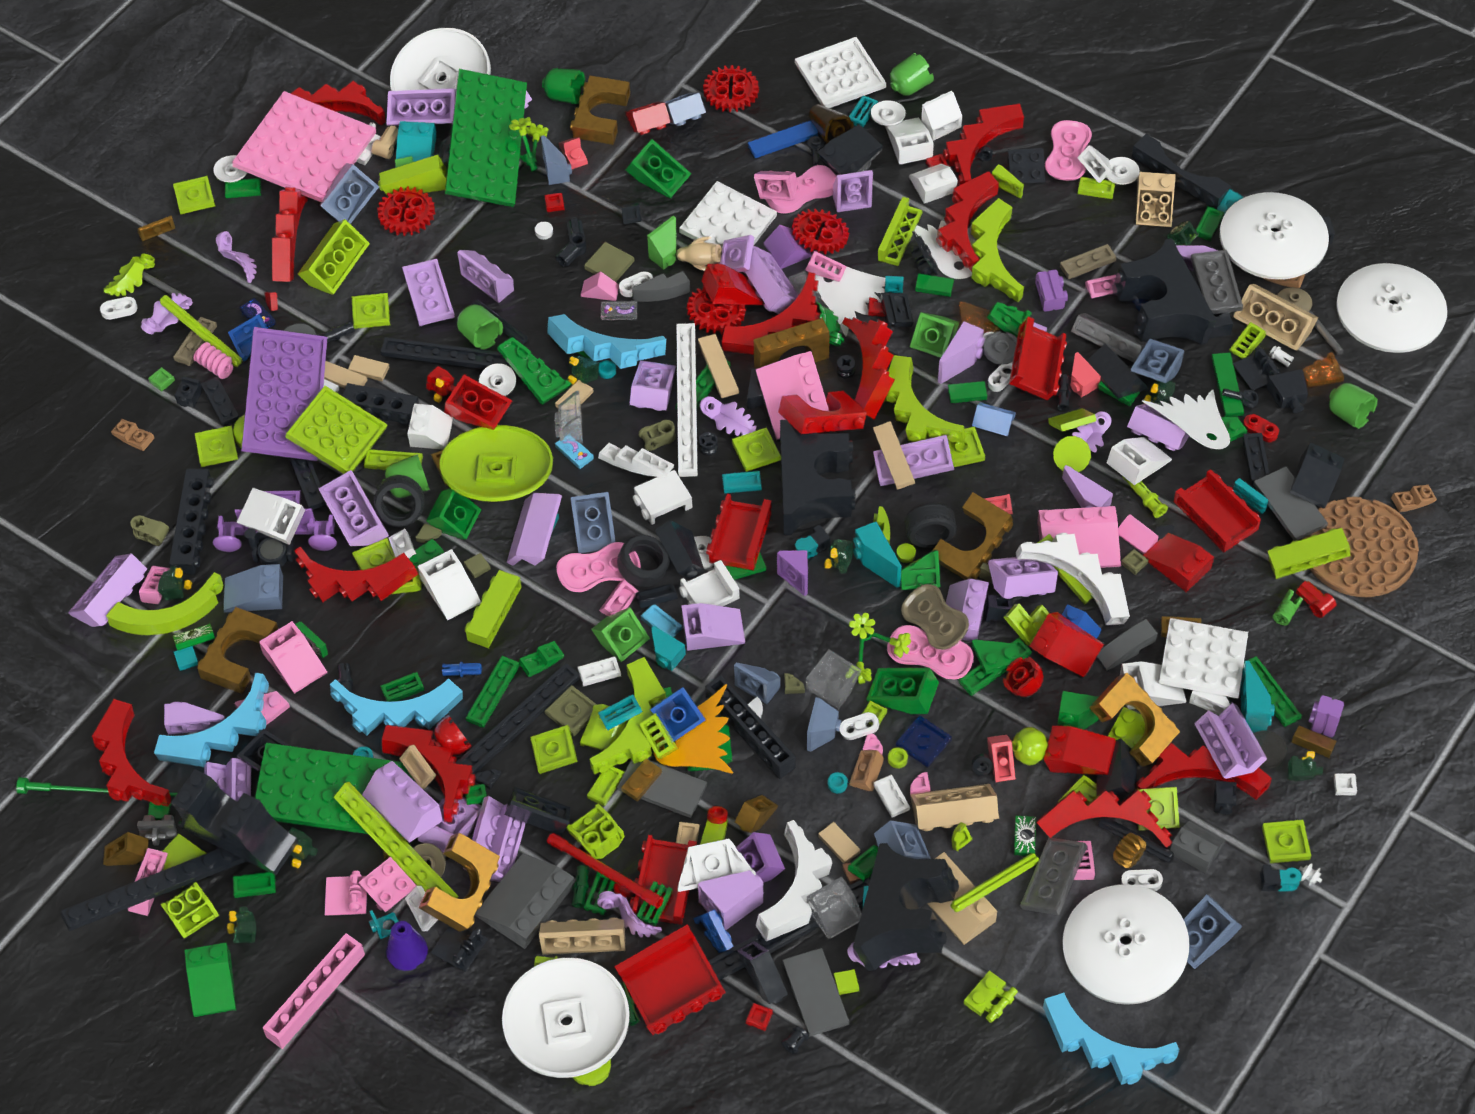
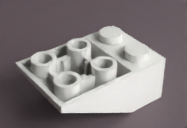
[885,117,934,164]
[1107,437,1172,485]
[237,488,305,545]
[418,549,481,620]
[1120,662,1186,709]

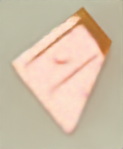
[959,301,999,333]
[1303,352,1344,387]

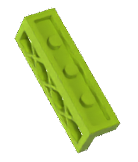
[878,197,922,266]

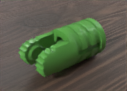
[1273,589,1303,626]

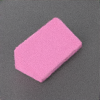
[1085,275,1116,299]
[1118,514,1158,554]
[599,579,639,616]

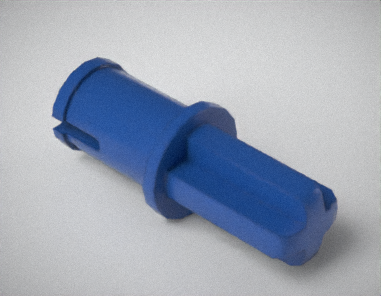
[442,662,482,677]

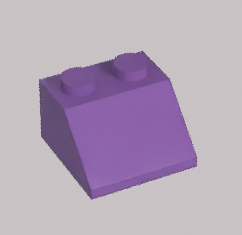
[736,832,785,883]

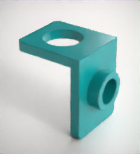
[1217,189,1244,215]
[369,910,399,939]

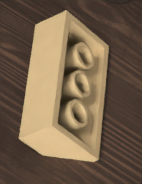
[1233,284,1319,351]
[910,784,999,831]
[927,852,997,945]
[539,918,625,955]

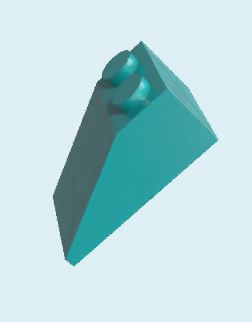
[395,121,437,168]
[853,522,902,587]
[1240,661,1275,734]

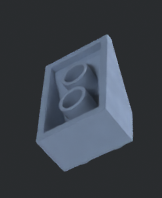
[320,163,379,224]
[1131,339,1184,383]
[571,492,616,554]
[224,564,283,613]
[1183,894,1242,969]

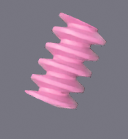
[193,342,233,379]

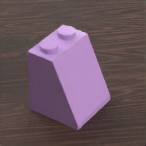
[698,870,764,930]

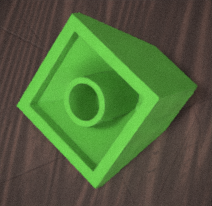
[647,216,677,270]
[910,312,959,358]
[591,607,650,662]

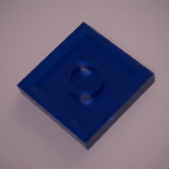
[896,715,952,767]

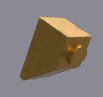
[735,795,778,833]
[103,832,149,866]

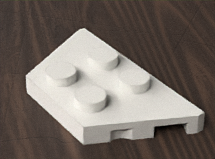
[677,839,756,892]

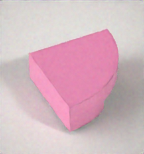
[863,734,883,755]
[910,772,930,794]

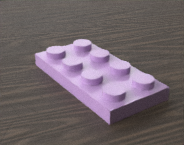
[402,259,455,326]
[873,435,954,486]

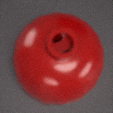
[1003,657,1044,697]
[434,715,472,755]

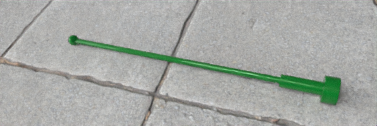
[16,777,178,797]

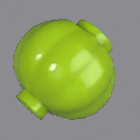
[1012,727,1048,765]

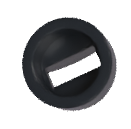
[978,146,993,161]

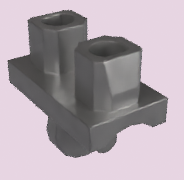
[137,815,177,846]

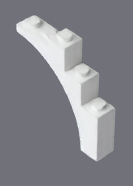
[1016,533,1130,625]
[756,820,832,941]

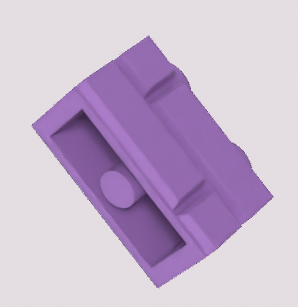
[1035,270,1068,312]
[1309,695,1344,737]

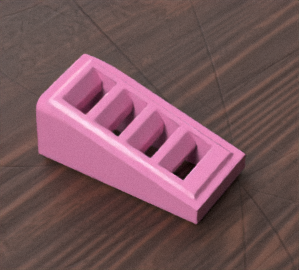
[805,251,847,282]
[139,566,171,604]
[1074,841,1095,880]

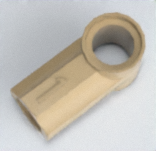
[372,125,398,159]

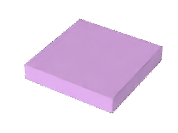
[720,235,755,272]

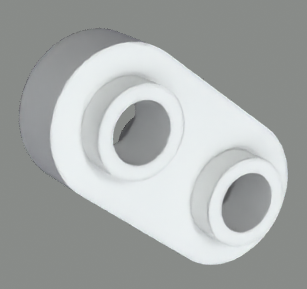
[619,272,653,297]
[100,297,137,320]
[840,712,880,740]
[1121,869,1163,891]

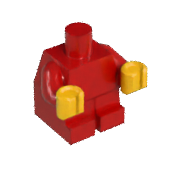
[426,366,456,403]

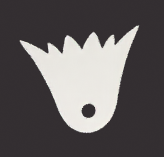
[911,221,977,279]
[815,265,885,337]
[1142,390,1230,449]

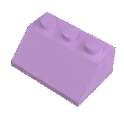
[458,250,514,303]
[1127,403,1189,451]
[988,557,1058,599]
[946,579,989,642]

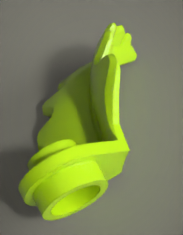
[104,254,155,296]

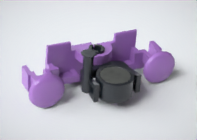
[213,491,337,567]

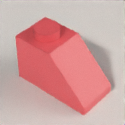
[1070,352,1101,397]
[987,735,1016,782]

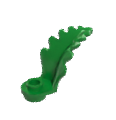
[815,302,844,346]

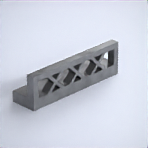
[1071,313,1147,363]

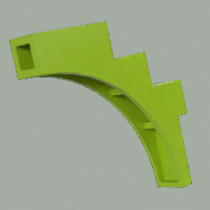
[970,198,1024,302]
[884,355,966,443]
[590,657,666,775]

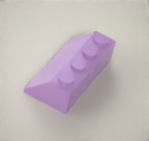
[387,89,456,126]
[743,246,799,314]
[319,470,389,546]
[68,554,147,627]
[362,761,443,842]

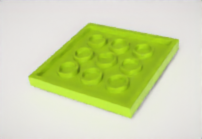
[285,386,388,474]

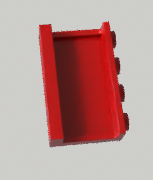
[1009,317,1067,400]
[1173,469,1261,553]
[706,494,772,570]
[630,834,697,925]

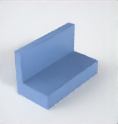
[972,402,1016,436]

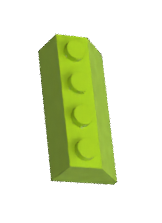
[298,219,370,295]

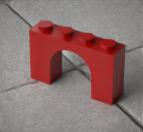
[778,391,867,434]

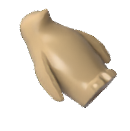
[676,236,722,271]

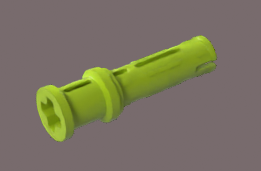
[1122,476,1168,518]

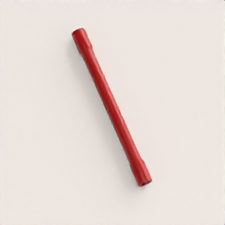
[547,833,664,908]

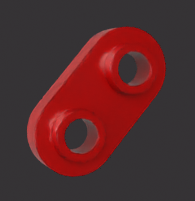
[1243,414,1279,442]

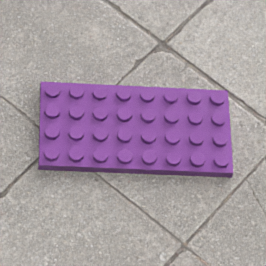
[241,327,327,461]

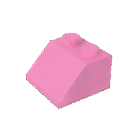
[754,171,798,200]

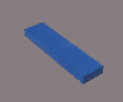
[748,121,818,158]

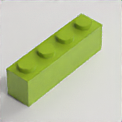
[1268,528,1351,579]
[465,570,522,648]

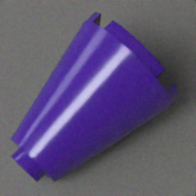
[386,921,428,971]

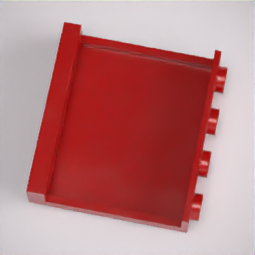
[615,924,726,1035]

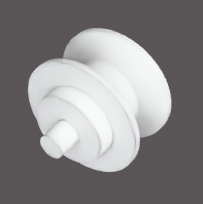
[1299,863,1322,886]

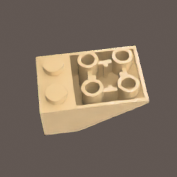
[1136,172,1175,227]

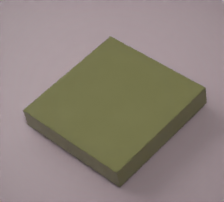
[584,242,634,282]
[545,685,597,737]

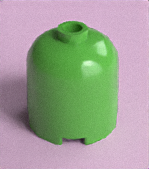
[890,53,934,96]
[457,304,503,350]
[1329,383,1378,429]
[382,454,430,498]

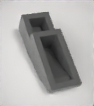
[632,271,690,302]
[1097,619,1158,671]

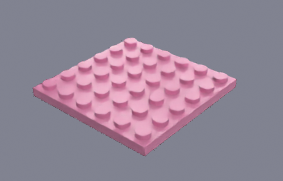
[232,91,376,202]

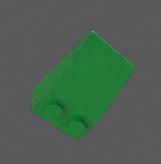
[625,139,691,198]
[866,668,939,714]
[185,943,236,1017]

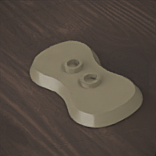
[901,584,969,650]

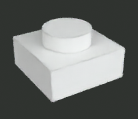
[1333,774,1357,795]

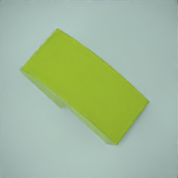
[873,506,890,545]

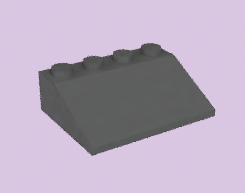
[475,853,574,949]

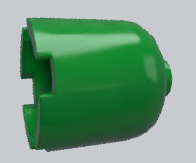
[542,68,585,104]

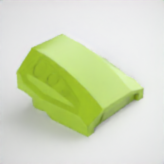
[580,704,629,751]
[566,804,625,859]
[161,882,219,939]

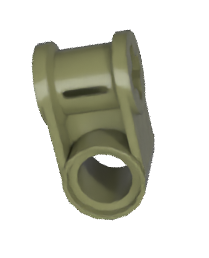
[639,420,676,451]
[130,515,170,546]

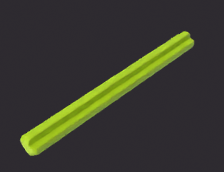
[160,295,243,367]
[950,853,1039,912]

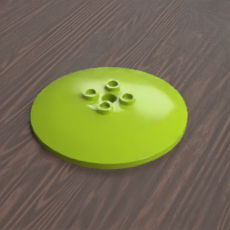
[440,425,553,502]

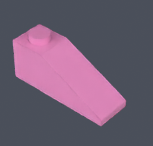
[128,848,168,916]

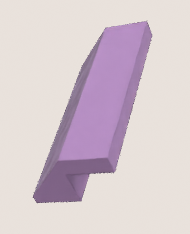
[506,493,562,566]
[1195,703,1267,779]
[204,758,251,801]
[463,796,526,882]

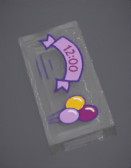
[601,301,637,320]

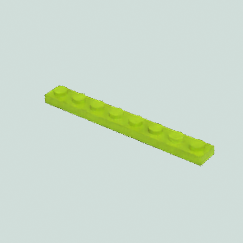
[334,782,459,898]

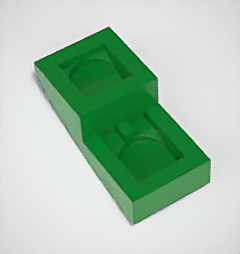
[519,641,564,677]

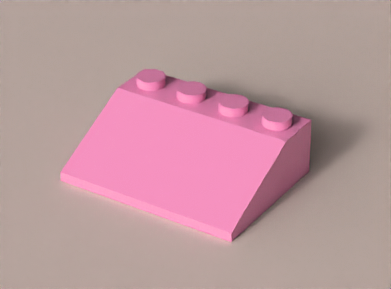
[756,351,829,440]
[1037,506,1121,568]

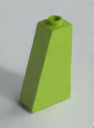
[378,155,447,195]

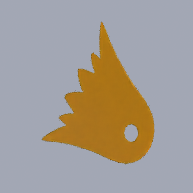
[653,684,733,774]

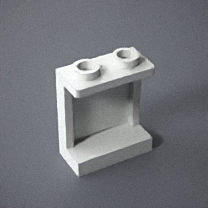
[633,470,692,525]
[679,560,740,606]

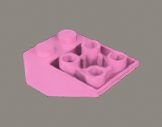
[259,621,327,694]

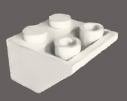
[921,91,962,141]

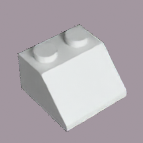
[909,164,958,204]
[408,404,453,450]

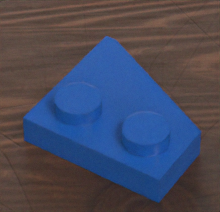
[228,314,268,362]
[693,909,734,953]

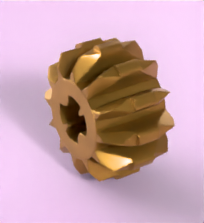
[1113,833,1146,869]

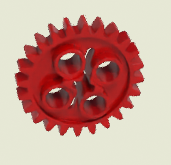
[703,65,759,113]
[377,186,435,236]
[791,209,849,255]
[687,285,746,334]

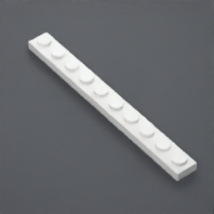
[677,323,698,477]

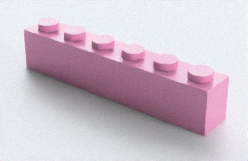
[263,934,365,1049]

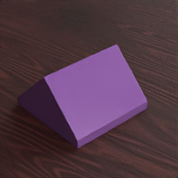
[764,225,812,269]
[777,550,808,596]

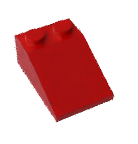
[701,263,763,305]
[444,375,512,430]
[1143,533,1214,592]
[1030,612,1104,677]
[1044,726,1116,775]

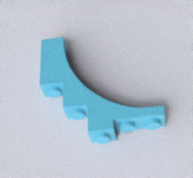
[547,314,666,369]
[154,673,269,767]
[330,678,463,736]
[1043,993,1179,1085]

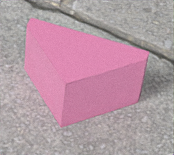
[581,272,619,301]

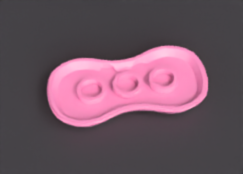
[1045,120,1092,181]
[766,165,837,214]
[556,542,641,592]
[887,625,974,679]

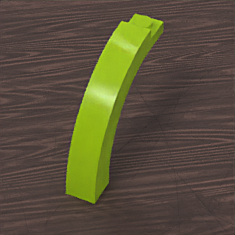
[106,572,224,635]

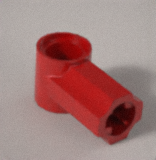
[1296,581,1337,618]

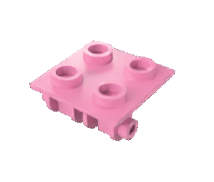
[359,857,416,912]
[325,871,367,916]

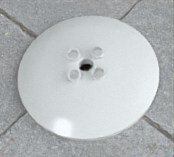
[390,28,491,91]
[1220,192,1329,280]
[1336,263,1447,353]
[1063,884,1189,1004]
[502,958,630,1078]

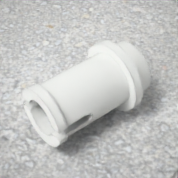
[1269,346,1294,367]

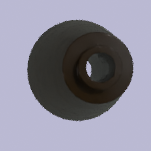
[809,104,854,144]

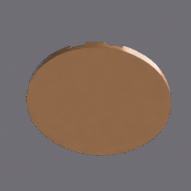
[1302,497,1419,597]

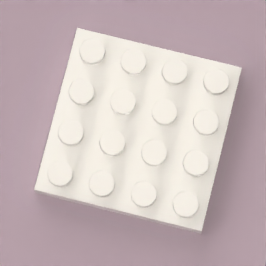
[795,37,886,108]
[679,181,777,248]
[1159,618,1248,698]

